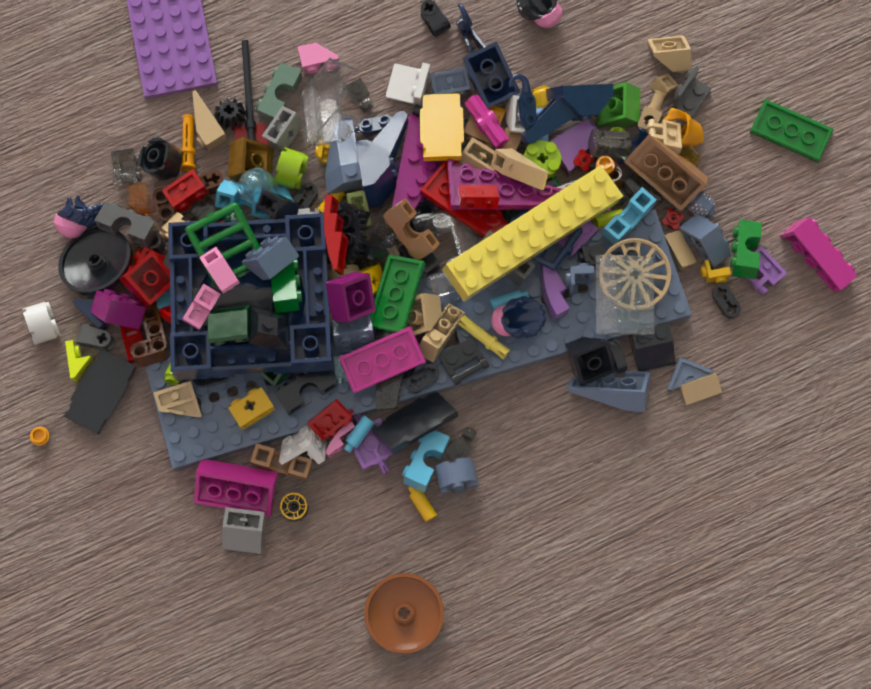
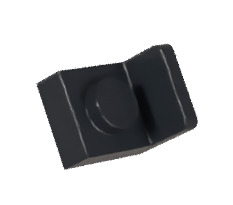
[578,243,607,266]

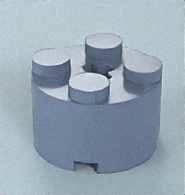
[435,458,479,494]

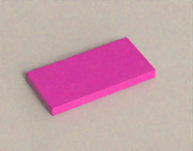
[338,326,426,394]

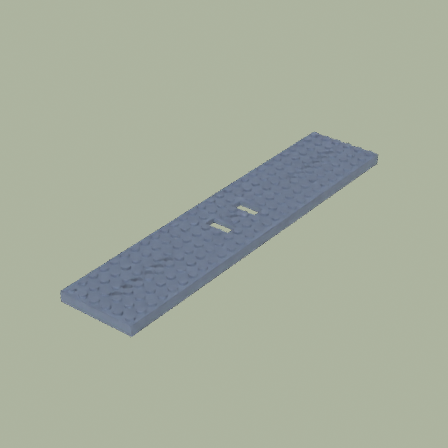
[145,210,692,471]

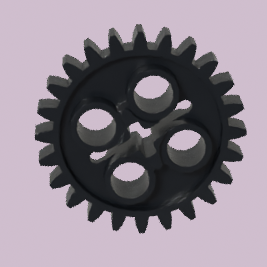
[327,203,370,265]

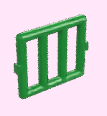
[185,203,260,286]

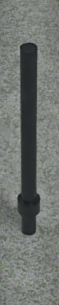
[241,40,256,141]

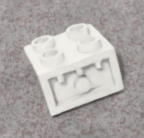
[386,63,430,106]
[279,426,327,465]

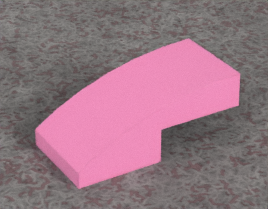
[182,284,221,330]
[326,422,355,459]

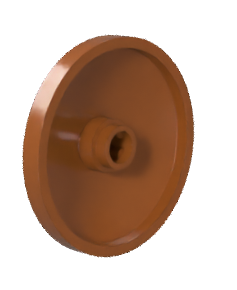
[364,573,444,654]

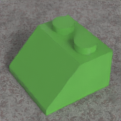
[597,82,641,128]

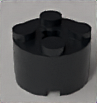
[138,137,183,181]

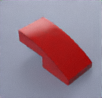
[120,325,144,364]

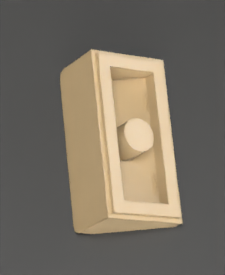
[664,230,698,271]
[679,373,722,406]

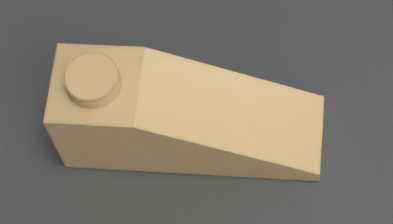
[192,90,227,152]

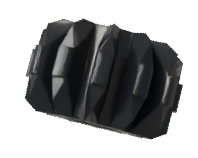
[214,98,246,130]

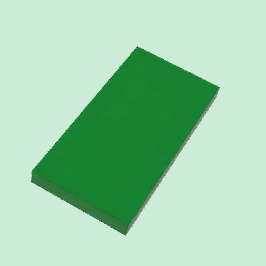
[749,99,833,163]
[371,254,426,333]

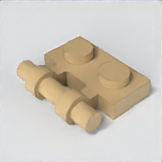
[646,119,682,154]

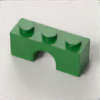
[730,219,762,279]

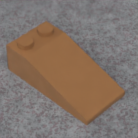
[624,134,708,211]

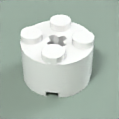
[22,302,60,345]

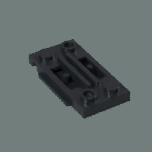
[192,286,273,328]
[64,349,136,435]
[372,392,458,454]

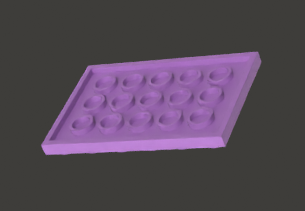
[127,0,218,99]

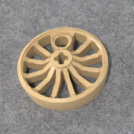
[598,238,671,312]

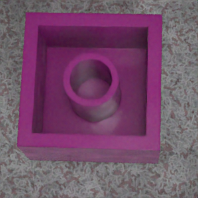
[326,272,376,322]
[90,289,146,329]

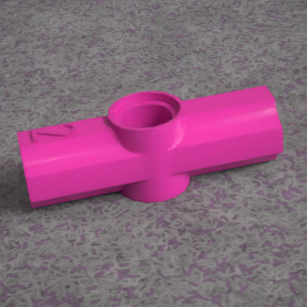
[465,95,509,149]

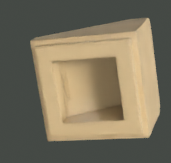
[651,73,679,97]

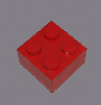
[119,251,170,307]

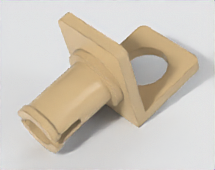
[638,90,666,129]

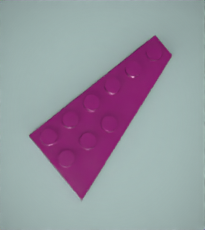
[392,113,444,210]
[447,159,563,210]

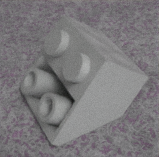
[222,507,267,554]

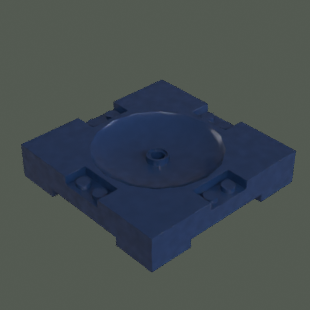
[168,213,333,381]

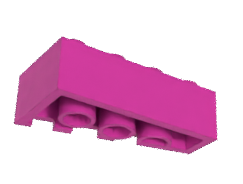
[780,217,857,292]

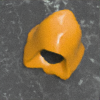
[657,108,704,147]

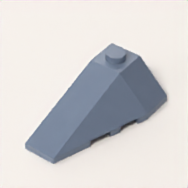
[325,118,363,195]
[568,371,650,413]

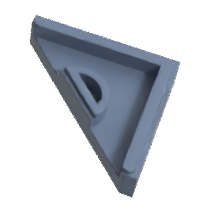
[667,357,713,392]

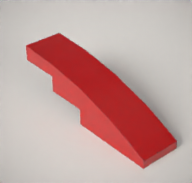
[324,195,349,275]

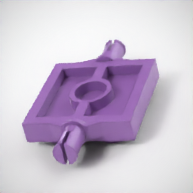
[346,414,398,475]

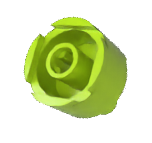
[524,140,561,179]
[273,147,309,190]

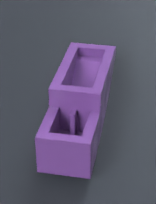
[540,257,570,321]

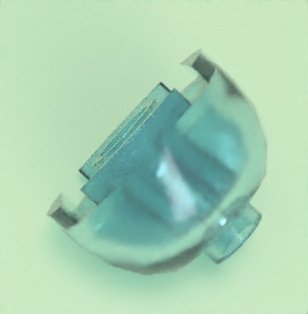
[237,168,276,203]

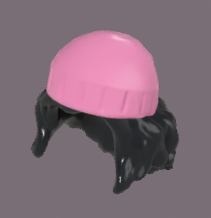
[517,0,562,29]

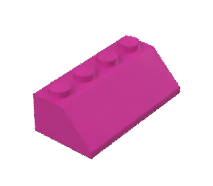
[194,459,278,517]

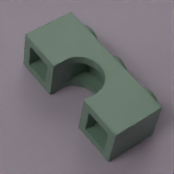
[256,62,302,122]

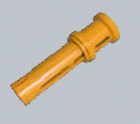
[180,114,196,172]

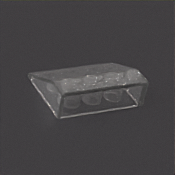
[595,255,654,335]

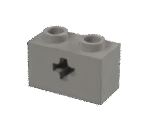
[262,106,305,152]

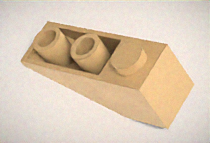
[491,148,549,190]
[419,303,465,363]

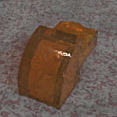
[128,183,152,217]

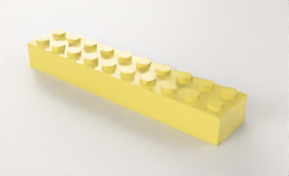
[442,165,623,302]

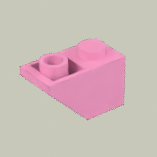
[298,43,340,74]
[199,247,240,293]

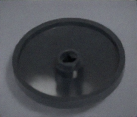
[58,227,133,296]

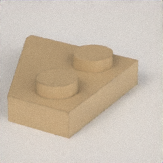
[153,381,202,418]

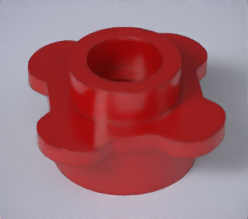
[573,149,594,172]
[662,208,684,230]

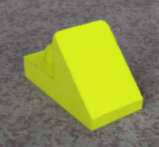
[65,340,94,382]

